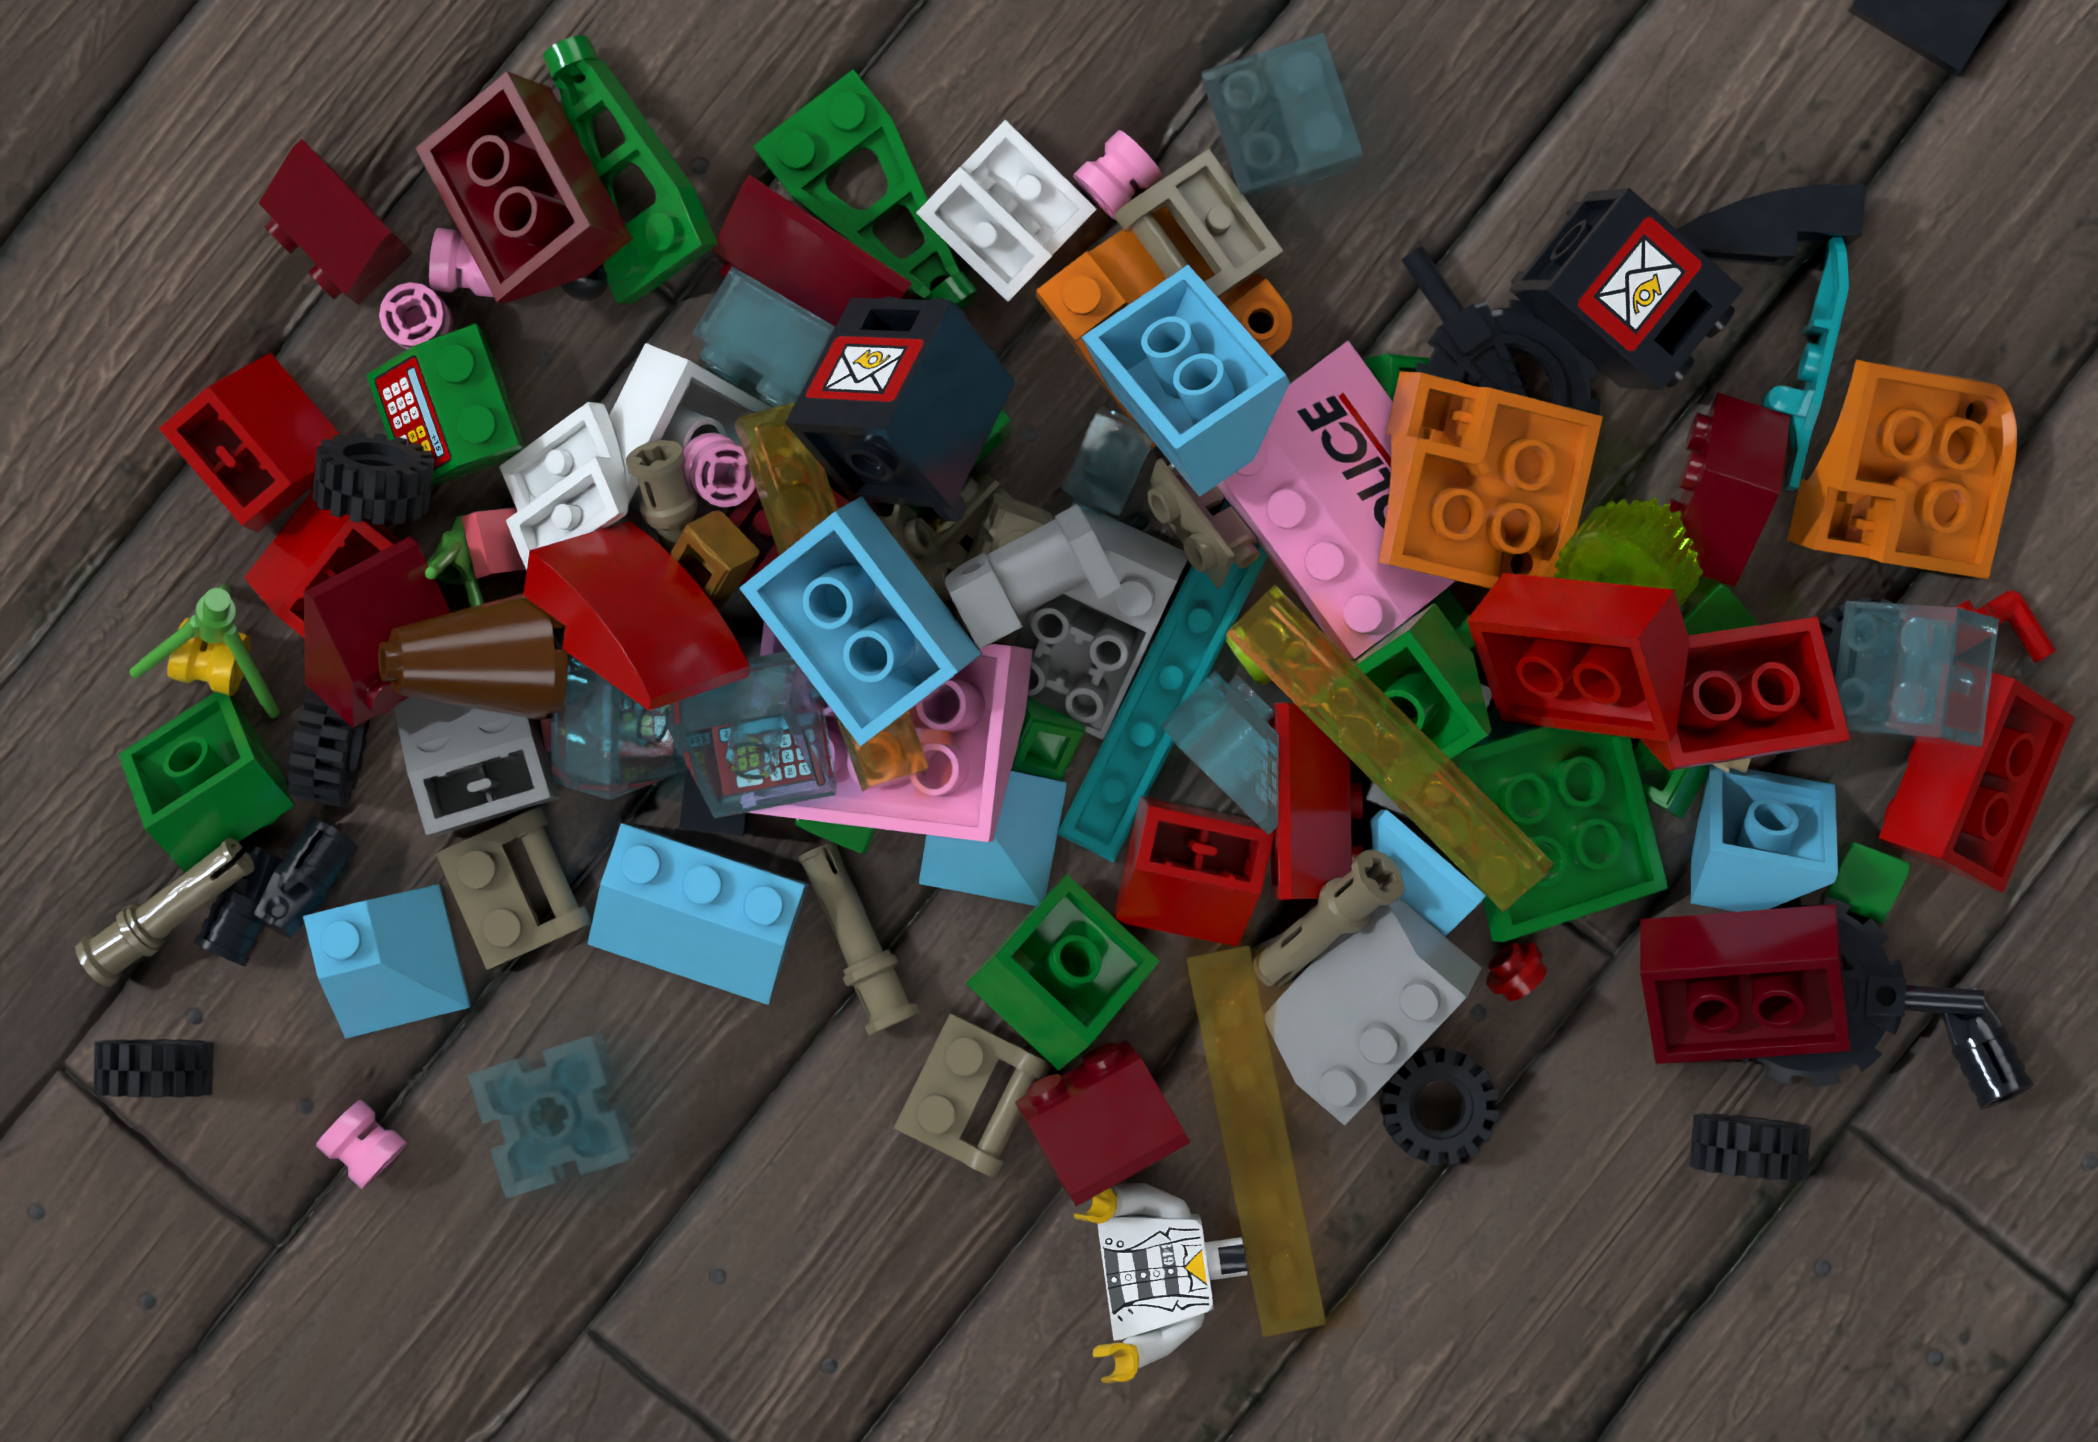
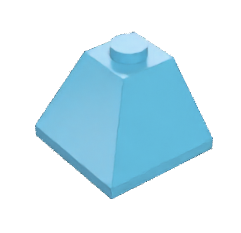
[1691,764,1838,912]
[919,771,1067,906]
[1367,809,1486,936]
[303,884,471,1039]

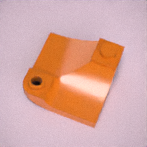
[1036,206,1292,450]
[1787,359,2017,579]
[1378,371,1603,590]

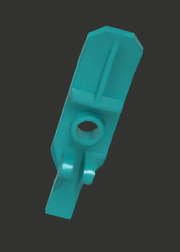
[1761,237,1849,491]

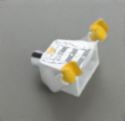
[1074,1183,1247,1383]

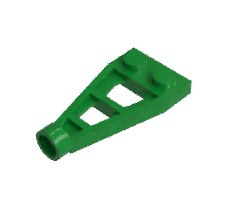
[543,35,718,304]
[753,69,978,309]

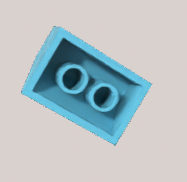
[1082,265,1290,497]
[740,496,982,747]
[588,823,810,1005]

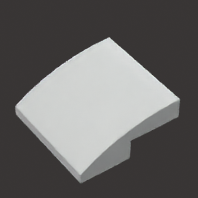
[916,120,1097,302]
[499,402,628,571]

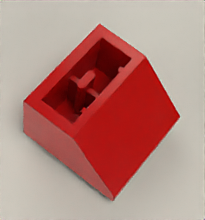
[159,353,341,532]
[244,491,401,638]
[1113,796,1275,947]

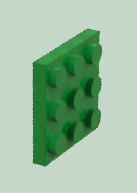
[1447,726,1668,942]

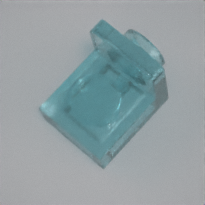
[1062,405,1153,515]

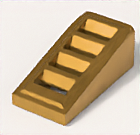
[670,511,759,612]

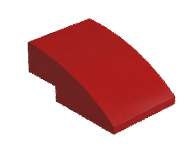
[523,521,750,711]

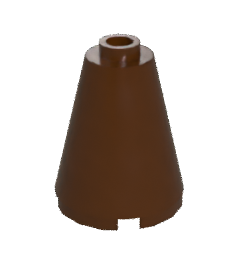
[378,593,568,720]

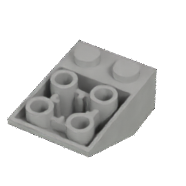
[1013,500,1188,740]
[394,697,560,836]

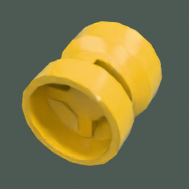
[167,618,251,696]

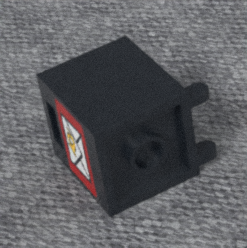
[1509,188,1743,390]
[785,296,1015,522]

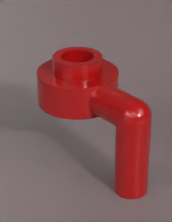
[1932,590,2056,663]

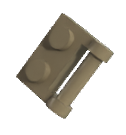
[1114,149,1284,299]
[435,807,592,970]
[894,1012,1052,1179]

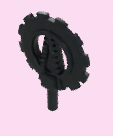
[1401,246,1601,415]
[1740,896,1984,1087]

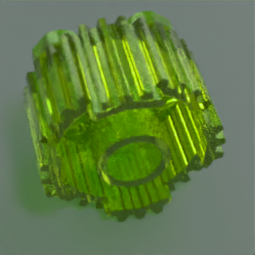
[1554,497,1703,608]

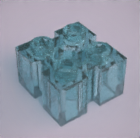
[467,1032,638,1199]

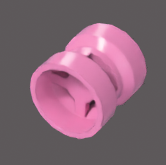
[1073,130,1162,220]
[429,228,494,297]
[379,282,453,350]
[681,432,758,508]
[316,1099,407,1190]

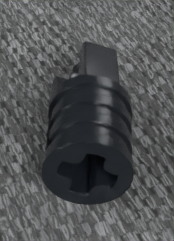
[254,818,359,938]
[193,845,284,967]
[1941,987,2034,1110]

